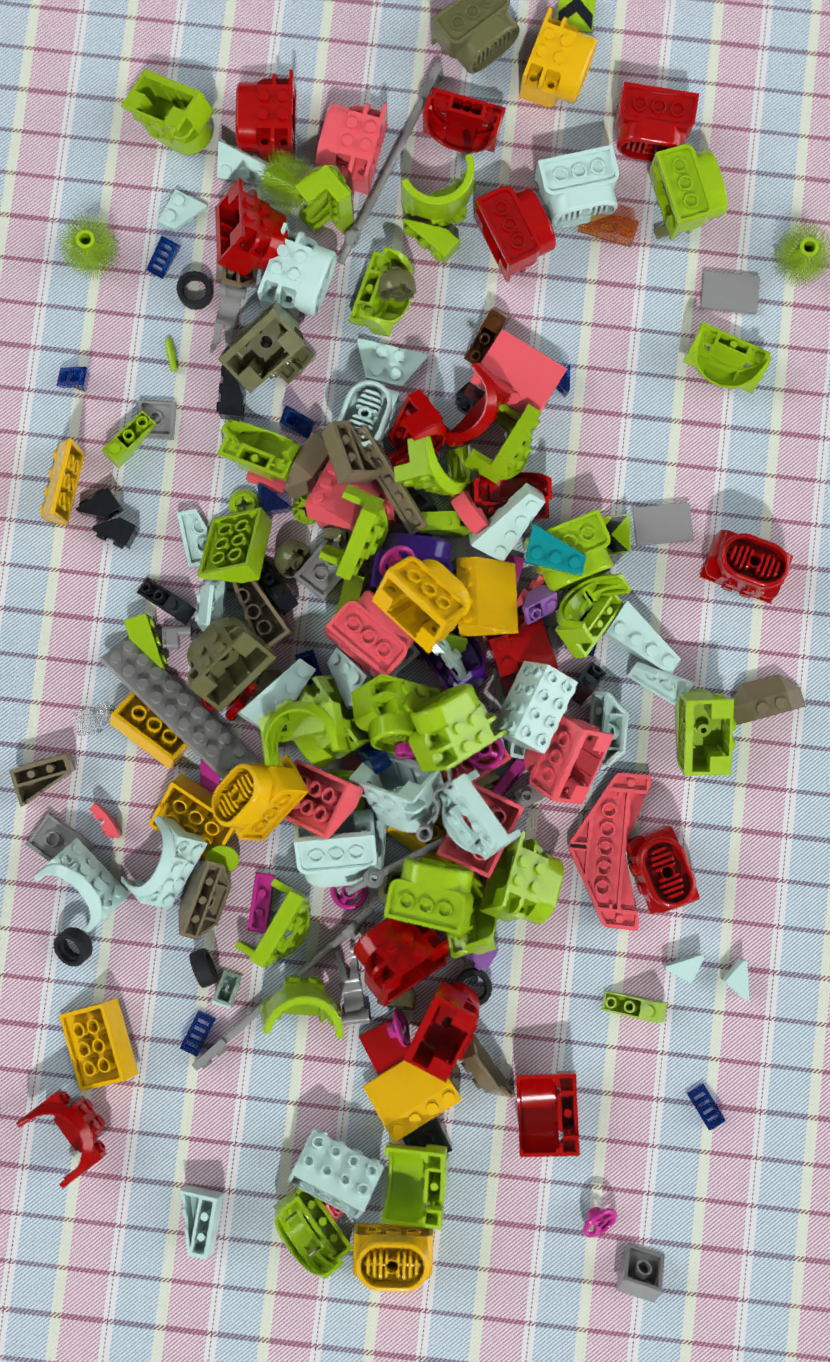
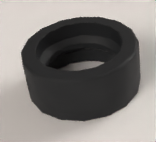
[176,271,214,310]
[53,927,93,967]
[189,948,218,988]
[456,968,492,1006]

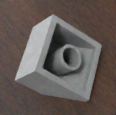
[616,1243,665,1303]

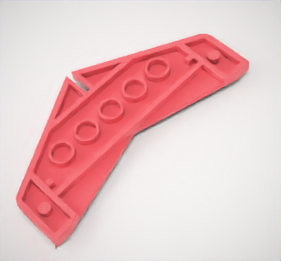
[568,773,651,931]

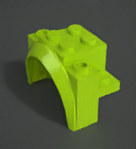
[258,695,351,766]

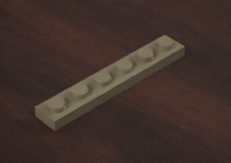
[356,425,428,534]

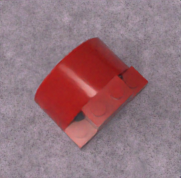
[484,612,558,698]
[516,1071,580,1157]

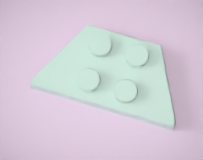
[357,338,428,388]

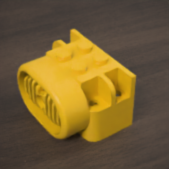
[519,7,597,107]
[372,557,471,654]
[212,755,309,841]
[352,1223,434,1292]

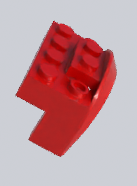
[442,362,513,447]
[387,389,447,467]
[471,472,552,520]

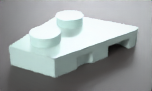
[158,189,208,232]

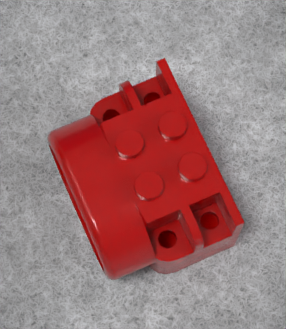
[235,70,297,164]
[616,82,699,162]
[215,178,288,276]
[474,186,556,283]
[699,529,793,604]
[626,825,700,915]
[354,918,449,1007]
[403,981,480,1082]

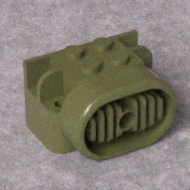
[431,0,520,74]
[218,301,306,394]
[187,617,276,712]

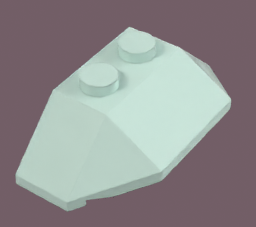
[195,580,228,631]
[589,692,629,770]

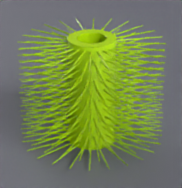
[253,149,314,218]
[57,211,120,281]
[773,219,830,288]

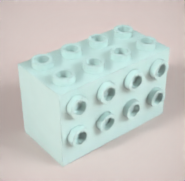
[494,661,578,754]
[287,1129,384,1219]

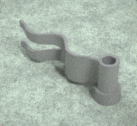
[209,283,247,353]
[416,769,452,842]
[335,947,371,1026]

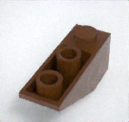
[464,307,511,364]

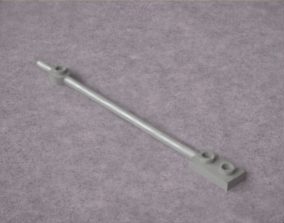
[337,63,444,265]
[345,784,546,895]
[192,907,375,1071]

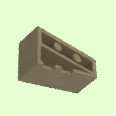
[321,421,382,485]
[9,751,76,807]

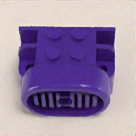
[371,532,452,593]

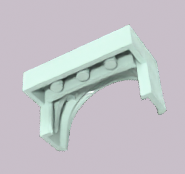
[439,769,522,860]
[121,816,208,909]
[33,838,130,933]

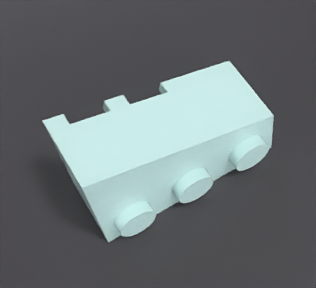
[180,1185,224,1260]

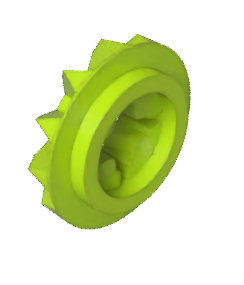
[229,490,259,514]
[292,494,317,525]

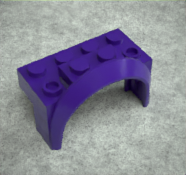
[414,623,488,690]

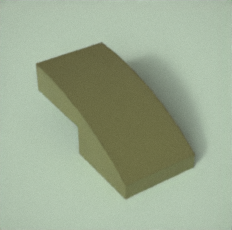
[277,345,316,384]

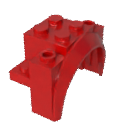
[423,87,506,153]
[16,1089,107,1188]

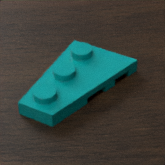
[524,524,586,576]

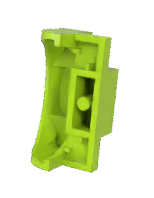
[349,247,414,337]
[683,321,772,394]
[217,419,302,482]
[446,872,497,959]

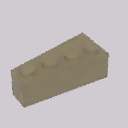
[232,580,295,649]

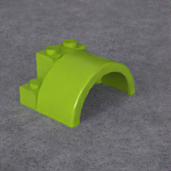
[401,153,476,228]
[260,975,344,1038]
[382,1143,449,1230]

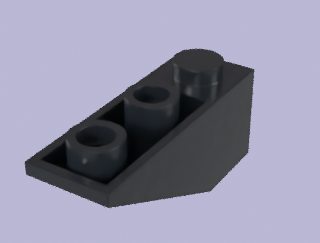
[216,364,246,422]
[259,557,299,615]
[136,577,196,625]

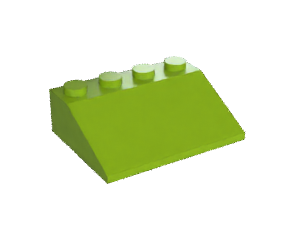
[197,507,272,583]

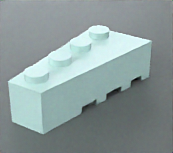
[469,483,545,561]
[603,601,681,674]
[237,658,316,729]

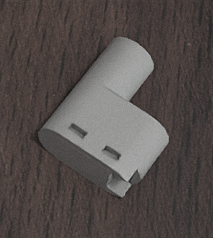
[162,625,192,650]

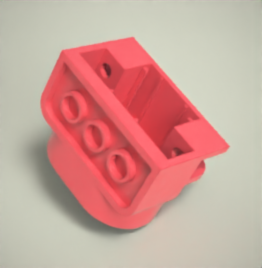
[316,103,388,195]
[325,591,415,678]
[524,714,614,805]

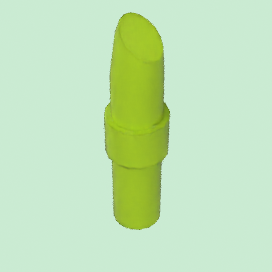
[165,337,178,372]

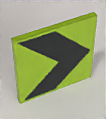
[557,0,596,33]
[602,514,631,555]

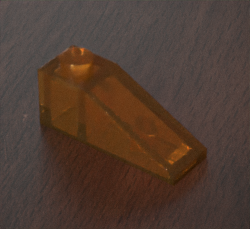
[577,214,639,247]

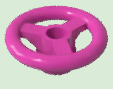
[379,545,416,577]
[467,738,505,770]
[330,886,369,910]
[387,1008,410,1047]
[583,1207,617,1238]

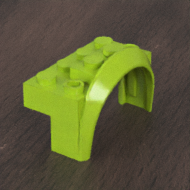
[294,165,354,234]
[464,404,541,484]
[394,436,471,495]
[318,484,388,581]
[555,573,632,658]
[234,878,311,968]
[273,1187,353,1279]

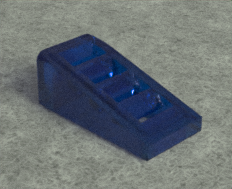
[146,236,181,279]
[354,742,392,774]
[180,1010,216,1057]
[686,1083,726,1131]

